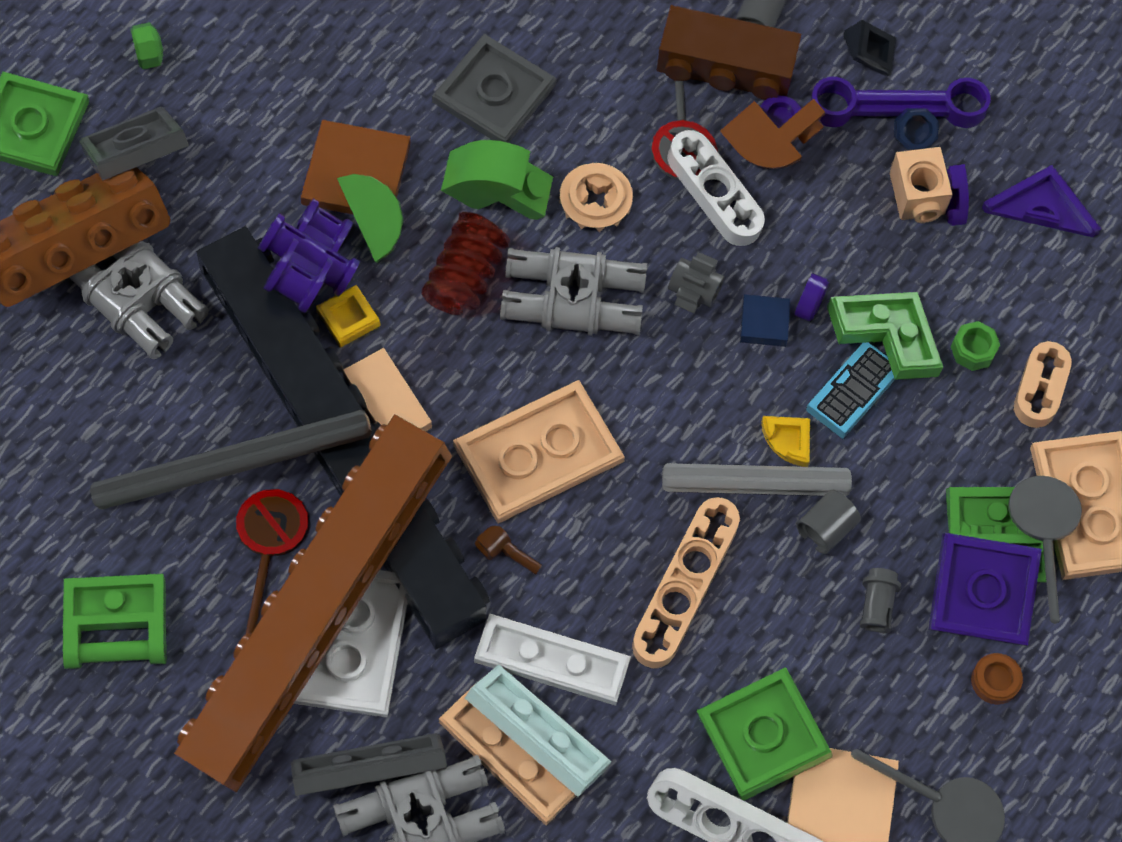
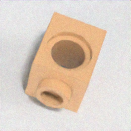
[890,147,952,223]

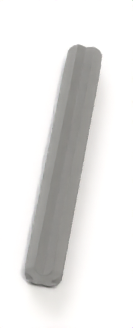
[662,463,852,496]

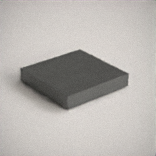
[432,34,557,143]
[79,107,189,181]

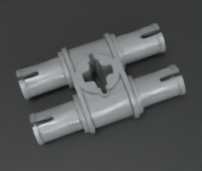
[69,241,209,359]
[500,247,647,336]
[333,755,505,842]

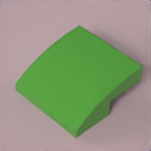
[946,487,1046,582]

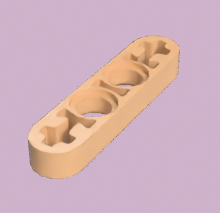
[632,497,740,668]

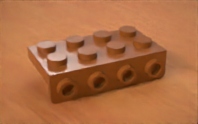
[0,167,171,307]

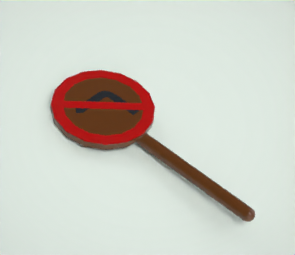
[236,489,308,634]

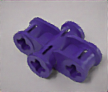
[257,198,360,313]

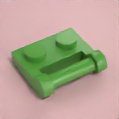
[63,574,167,669]

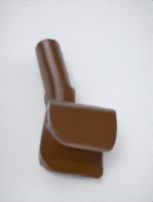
[475,525,542,575]

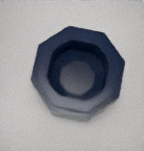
[894,108,939,151]

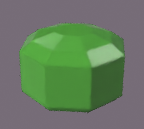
[130,22,163,70]
[951,321,1000,371]

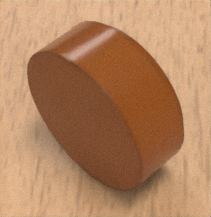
[971,653,1023,705]

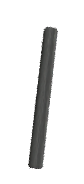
[90,410,371,510]

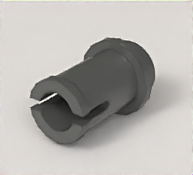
[860,568,901,633]

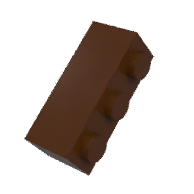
[656,5,802,100]

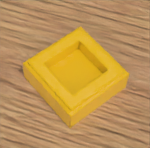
[316,285,381,348]

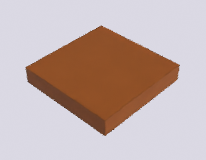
[301,120,411,215]

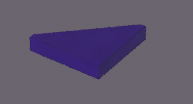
[982,165,1101,237]

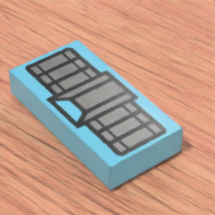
[806,342,895,439]

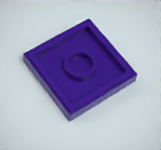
[928,533,1042,646]

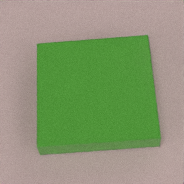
[0,72,89,176]
[697,667,832,801]

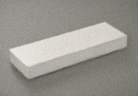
[474,613,631,706]

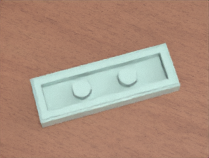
[465,664,611,797]

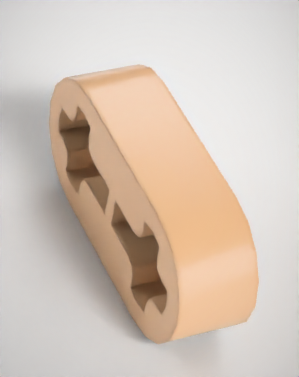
[1014,341,1072,428]

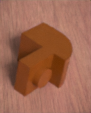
[720,98,826,169]

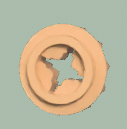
[560,163,633,232]

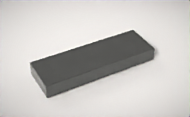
[291,733,447,796]

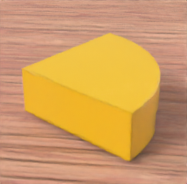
[761,416,810,467]

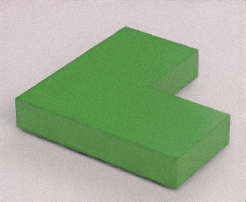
[827,292,943,380]

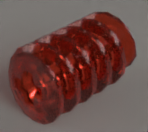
[421,212,510,315]

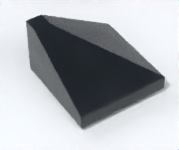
[843,20,896,76]

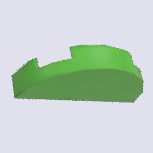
[337,174,404,263]

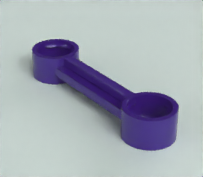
[810,77,991,128]

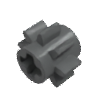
[668,252,725,314]

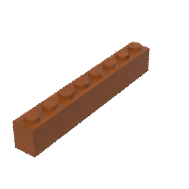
[174,414,452,793]

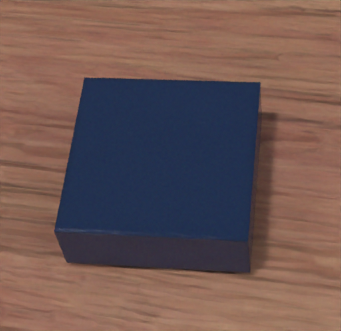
[740,294,790,347]

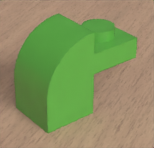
[441,140,553,220]

